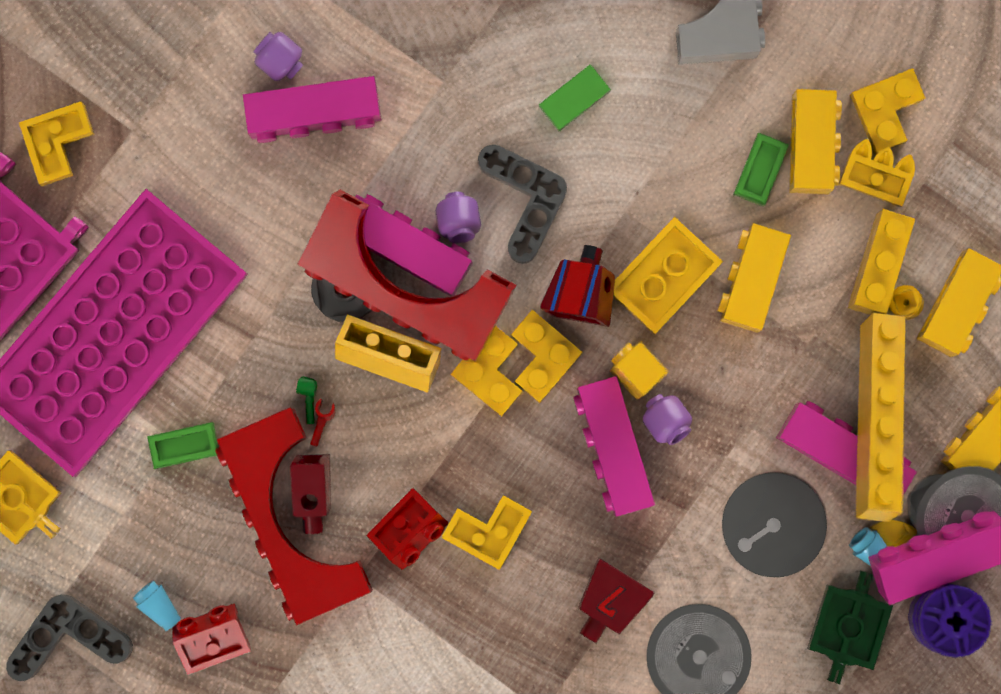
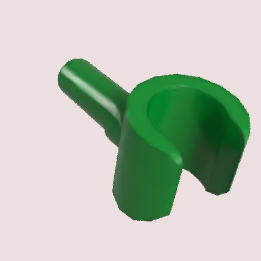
[296,376,318,424]

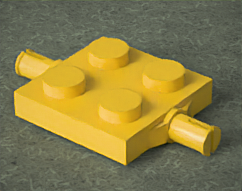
[0,450,61,545]

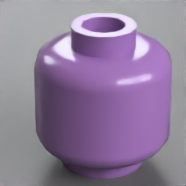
[253,32,303,81]
[436,192,481,243]
[642,394,692,445]

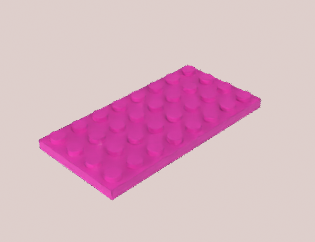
[0,189,248,477]

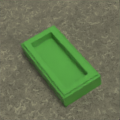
[539,64,611,132]
[733,132,789,207]
[147,422,219,469]

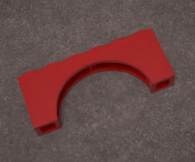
[297,189,517,361]
[215,407,373,626]

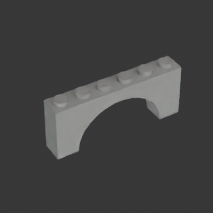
[676,0,765,65]

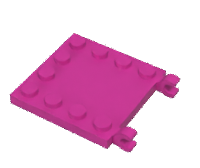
[0,152,89,341]

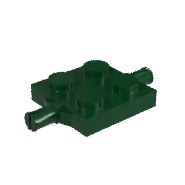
[807,570,893,685]

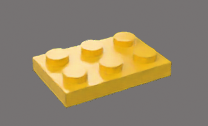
[613,216,723,335]

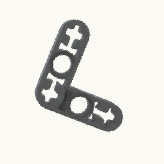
[478,144,567,264]
[6,594,133,681]

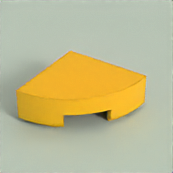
[870,520,917,547]

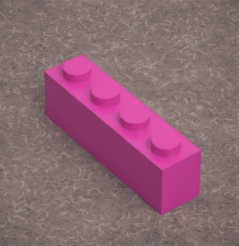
[243,76,382,143]
[355,194,472,297]
[573,376,655,517]
[776,401,917,495]
[868,511,1001,605]

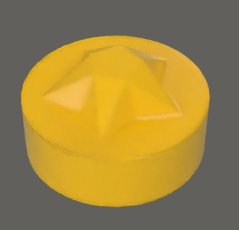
[889,285,924,320]

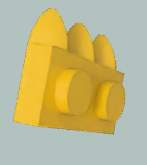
[839,139,915,207]

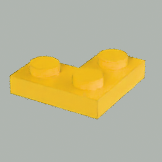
[850,68,925,155]
[19,101,94,186]
[511,310,583,403]
[450,326,523,417]
[441,495,532,570]

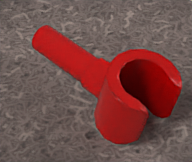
[310,399,336,447]

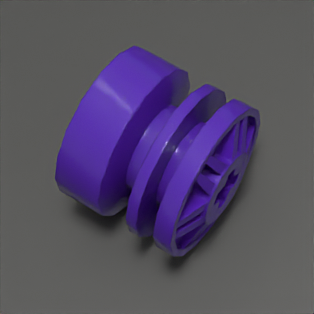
[908,584,992,658]

